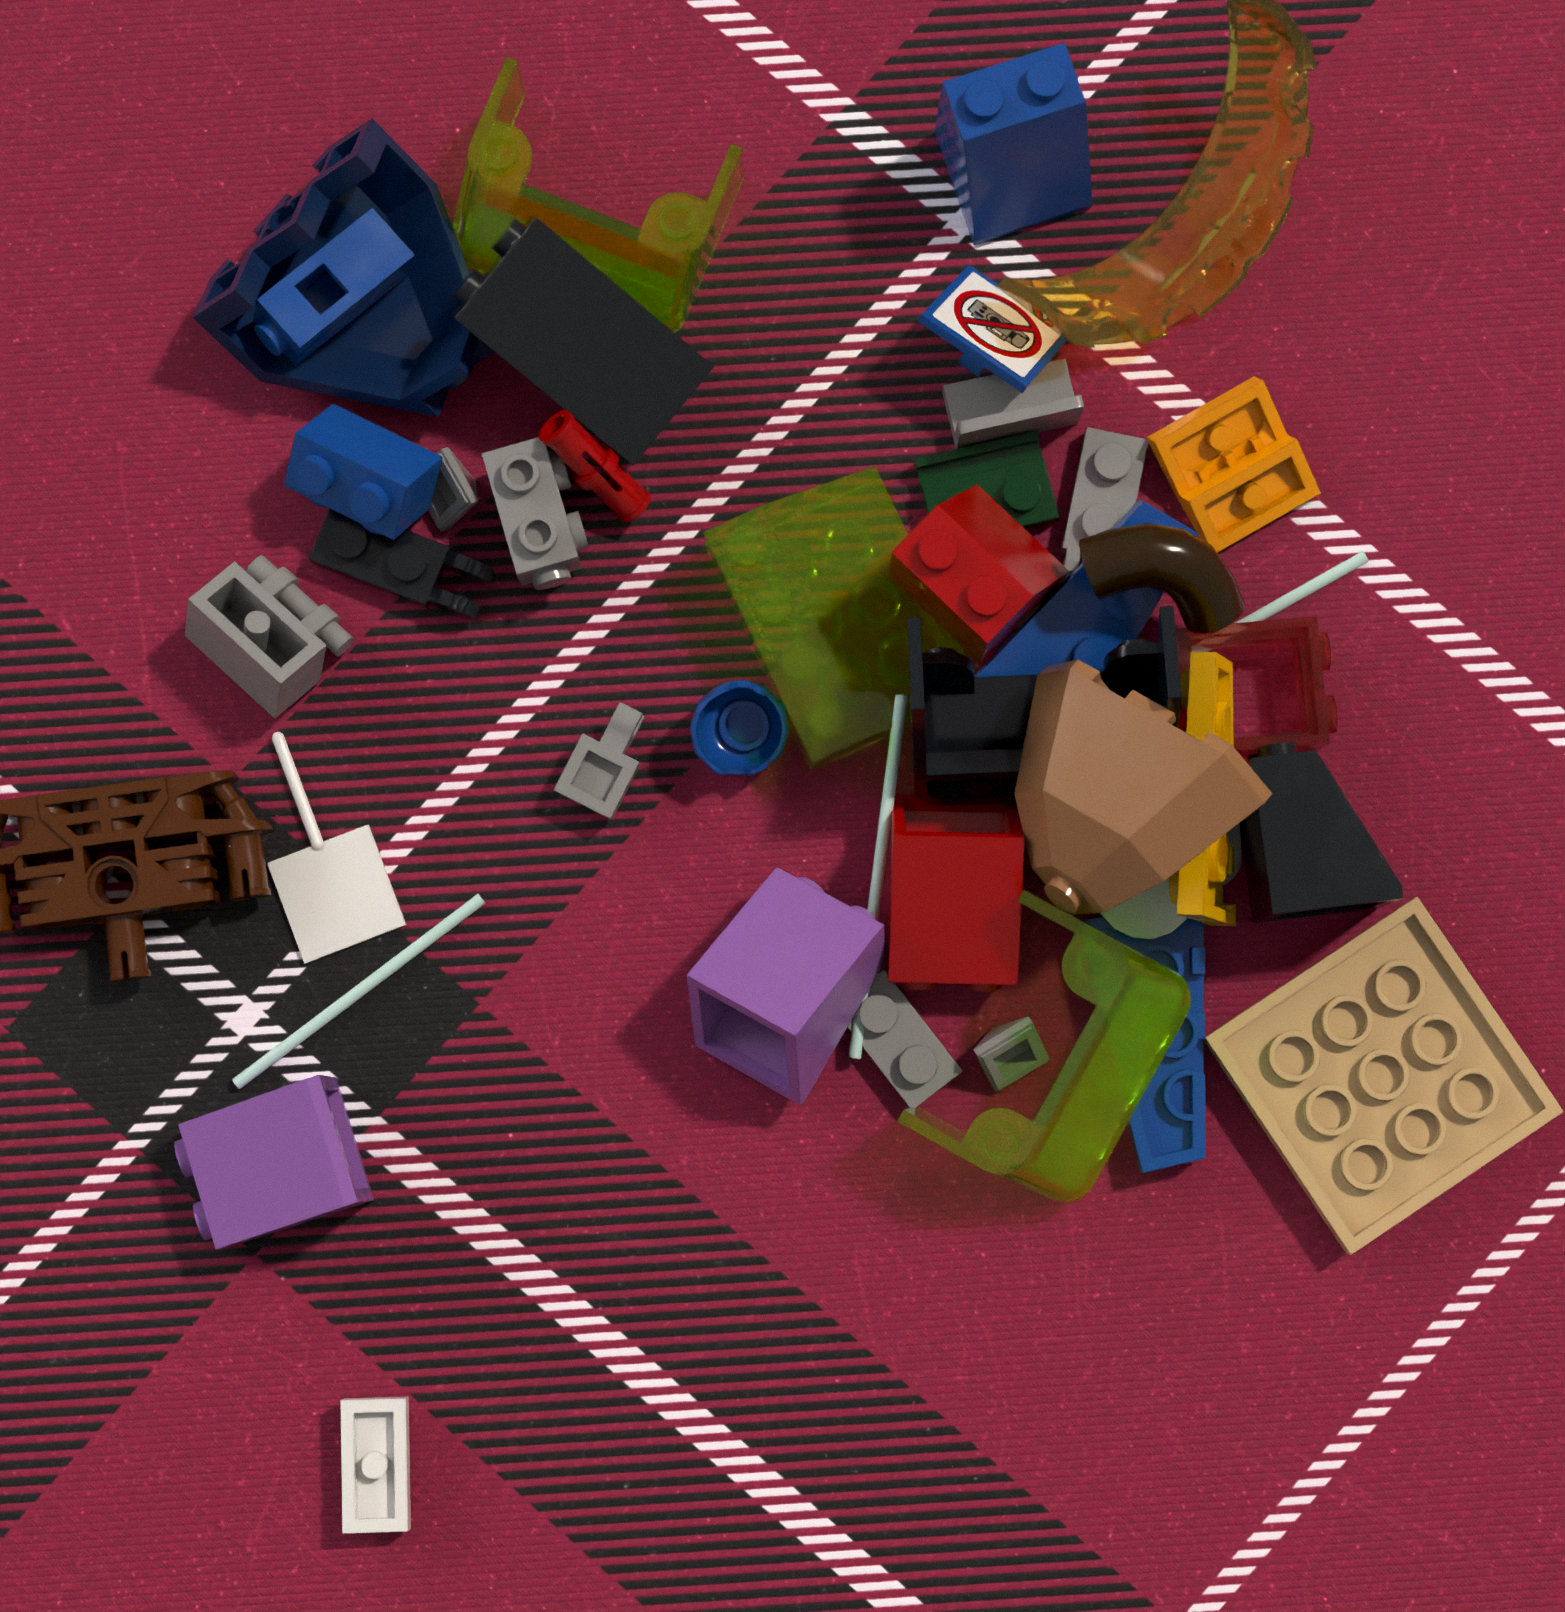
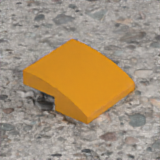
[1146,376,1321,553]

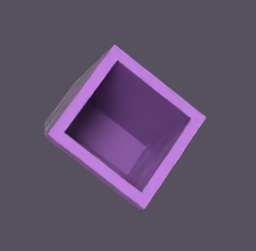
[687,867,885,1106]
[174,1075,374,1250]

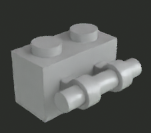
[185,555,354,719]

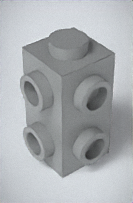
[481,437,589,590]

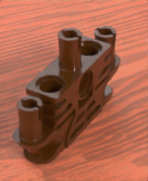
[0,771,274,982]

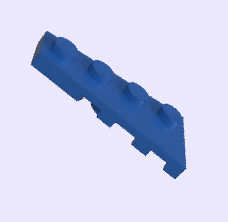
[974,500,1198,677]

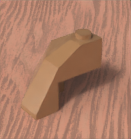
[1014,660,1273,915]

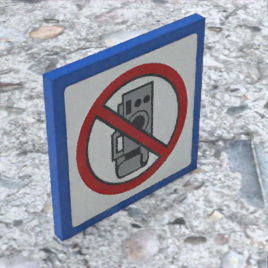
[918,265,1071,393]

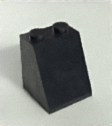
[1240,742,1403,924]

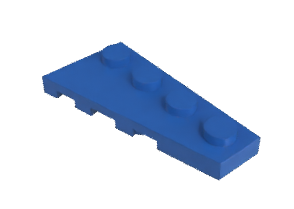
[1078,917,1205,1173]

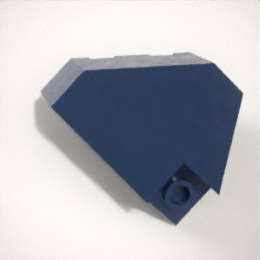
[192,118,496,417]

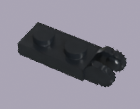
[309,508,495,620]

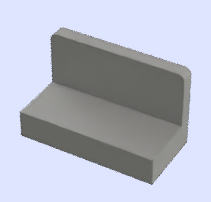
[942,358,1084,449]

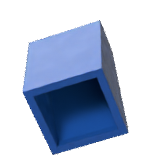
[934,43,1092,246]

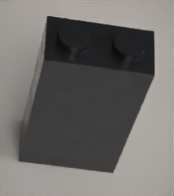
[451,216,714,466]

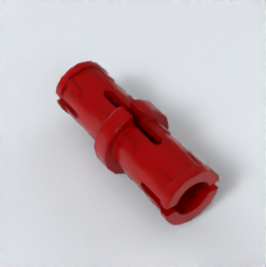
[539,410,651,523]

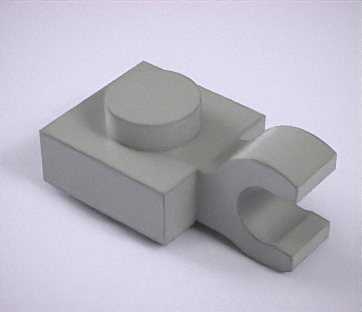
[554,702,645,820]

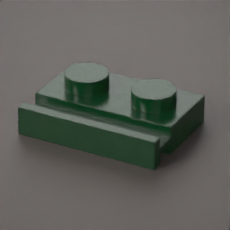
[914,430,1059,530]

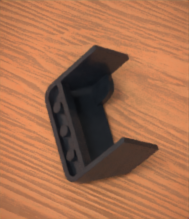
[907,606,1182,806]

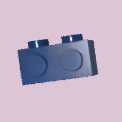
[284,404,443,540]

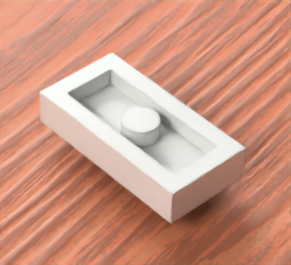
[340,1396,411,1534]

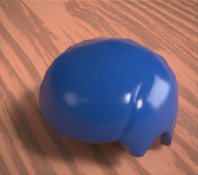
[690,680,789,776]

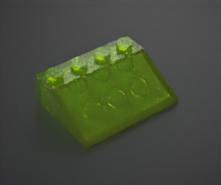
[703,466,975,772]

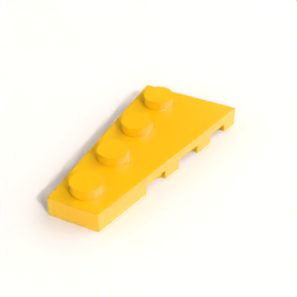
[1169,652,1236,926]

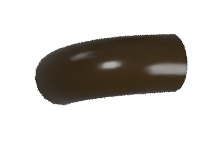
[1079,523,1245,634]

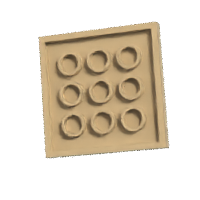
[1204,896,1564,1255]

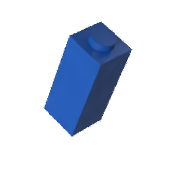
[253,208,415,366]

